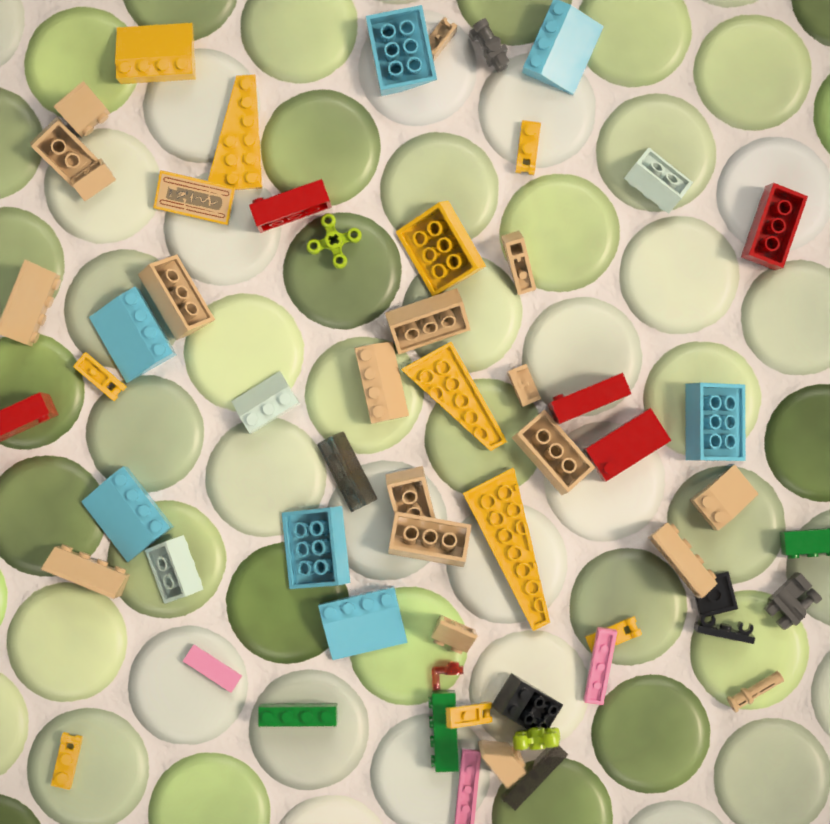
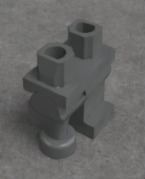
[469,18,509,73]
[764,572,822,630]

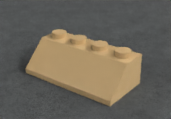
[138,255,215,340]
[385,288,471,354]
[355,342,409,424]
[512,409,595,495]
[388,511,471,567]
[648,522,718,598]
[41,544,130,599]
[478,740,526,788]

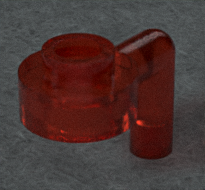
[432,661,464,690]

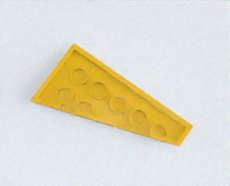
[208,75,263,190]
[401,342,507,451]

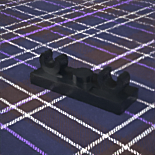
[694,613,755,644]

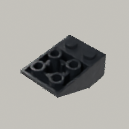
[491,673,563,730]

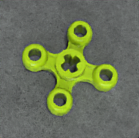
[306,213,362,269]
[512,727,560,750]

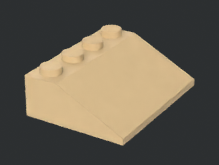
[0,260,61,346]

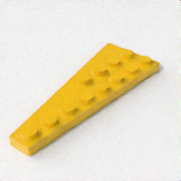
[463,468,550,631]

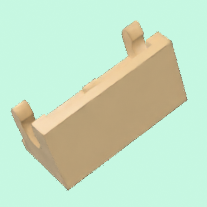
[429,17,457,61]
[70,158,116,201]
[507,364,541,407]

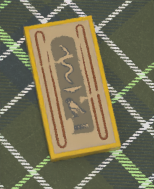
[153,170,236,225]

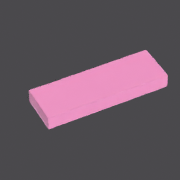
[183,644,242,693]

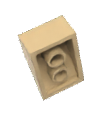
[54,81,110,137]
[30,117,99,187]
[690,464,758,531]
[386,466,435,518]
[431,615,478,654]

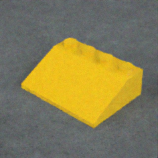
[115,23,196,84]
[396,201,486,296]

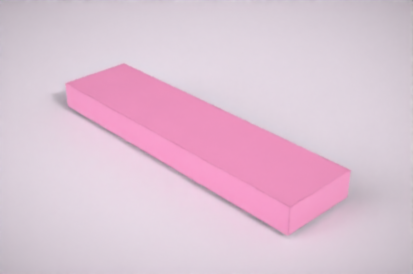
[583,627,617,705]
[454,749,481,824]

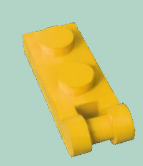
[515,120,541,175]
[73,352,127,401]
[585,616,642,653]
[446,702,493,728]
[51,732,83,790]

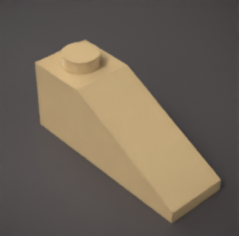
[501,231,536,295]

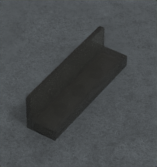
[317,431,377,512]
[501,745,569,811]

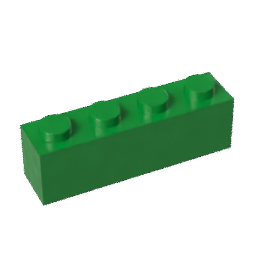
[780,528,830,559]
[428,690,459,773]
[258,703,338,727]

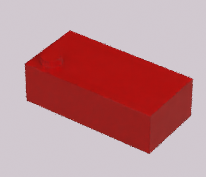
[249,179,332,233]
[741,183,808,270]
[547,373,632,424]
[0,392,59,442]
[583,408,671,482]

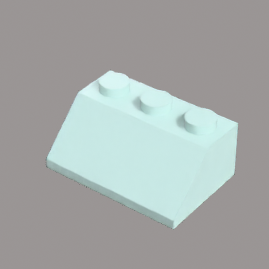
[624,148,693,214]
[231,371,300,434]
[145,535,203,604]

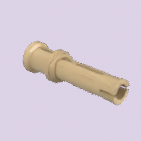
[727,671,784,713]

